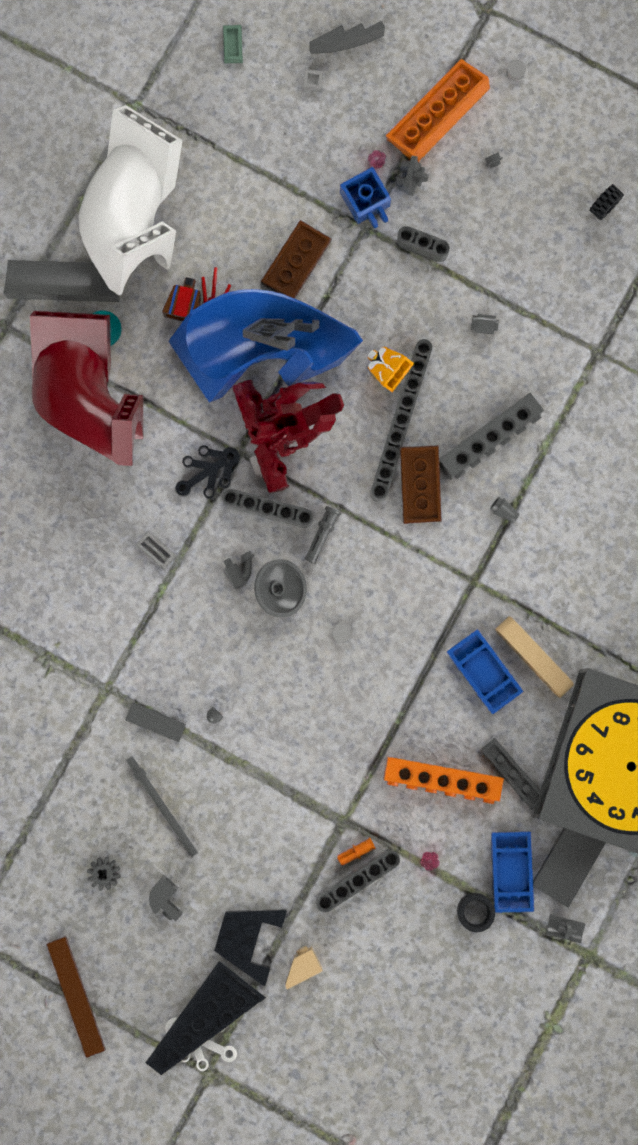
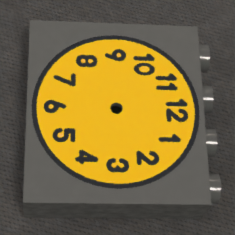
[532,668,638,853]

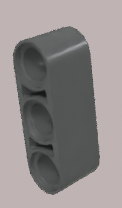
[397,226,450,262]

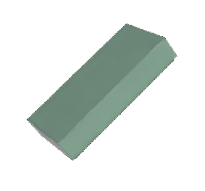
[223,25,243,64]

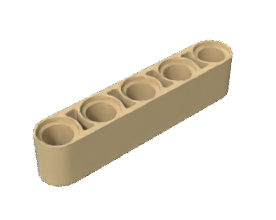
[495,616,574,698]

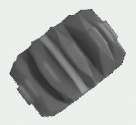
[87,857,121,891]

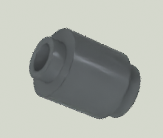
[471,314,499,334]

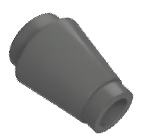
[490,497,520,523]

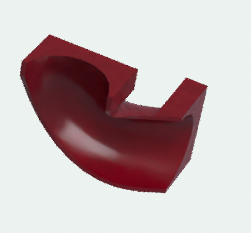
[30,311,144,466]

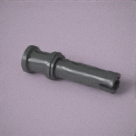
[304,506,341,564]

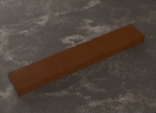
[46,936,106,1058]

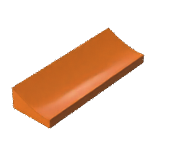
[386,59,490,162]

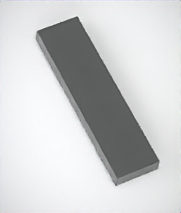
[480,738,544,810]

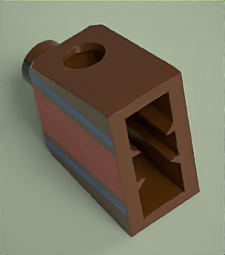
[162,277,201,322]

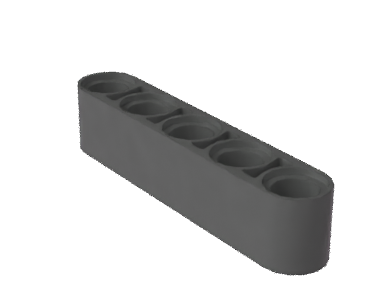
[222,489,313,528]
[316,849,400,912]

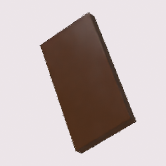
[261,220,332,299]
[400,445,442,524]

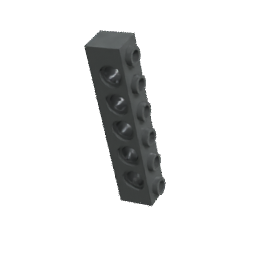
[439,392,544,480]

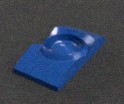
[447,629,524,715]
[491,831,534,913]

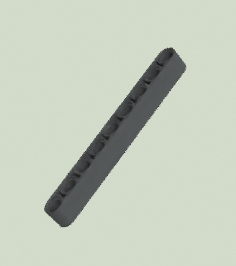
[370,339,433,502]

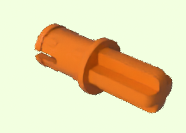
[337,838,376,865]

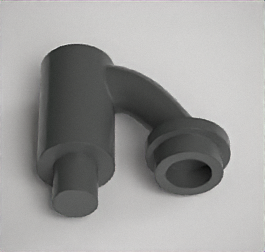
[223,551,254,590]

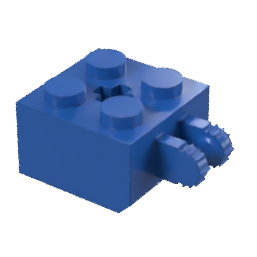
[340,167,391,228]

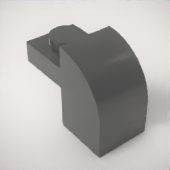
[149,875,183,921]

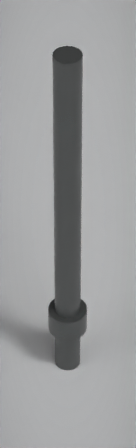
[126,756,198,857]

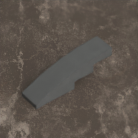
[309,21,385,54]

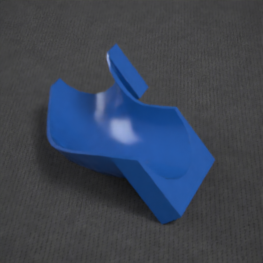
[168,289,363,403]

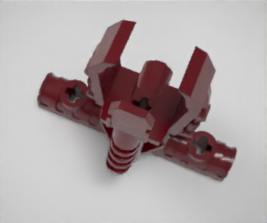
[232,380,344,493]

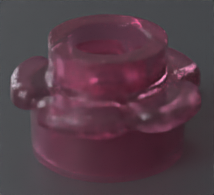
[368,150,386,169]
[420,851,440,871]

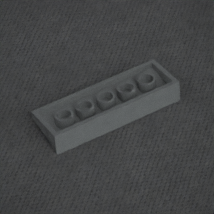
[3,260,120,302]
[533,828,606,908]

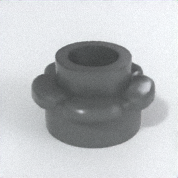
[485,152,503,168]

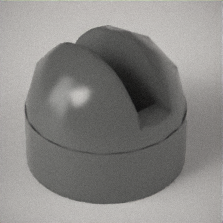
[207,707,223,724]

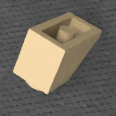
[285,946,323,989]

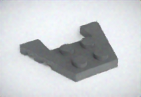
[243,318,319,351]

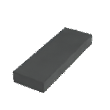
[125,702,186,742]

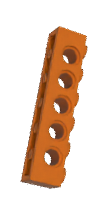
[383,756,504,804]

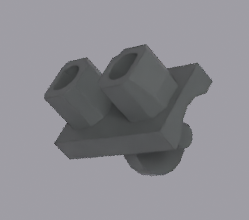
[396,156,429,196]
[546,914,586,943]

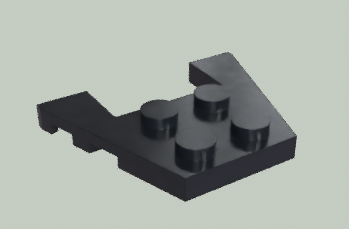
[214,909,287,986]

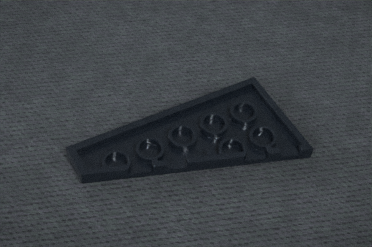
[145,961,266,1075]

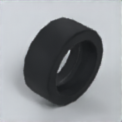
[457,893,495,933]

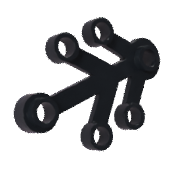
[175,445,240,499]

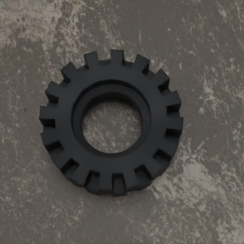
[589,184,624,221]

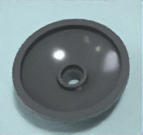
[254,559,307,617]

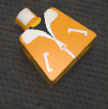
[368,347,414,393]

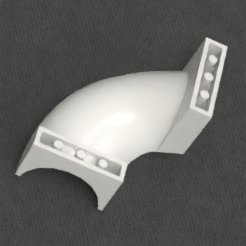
[79,105,183,295]

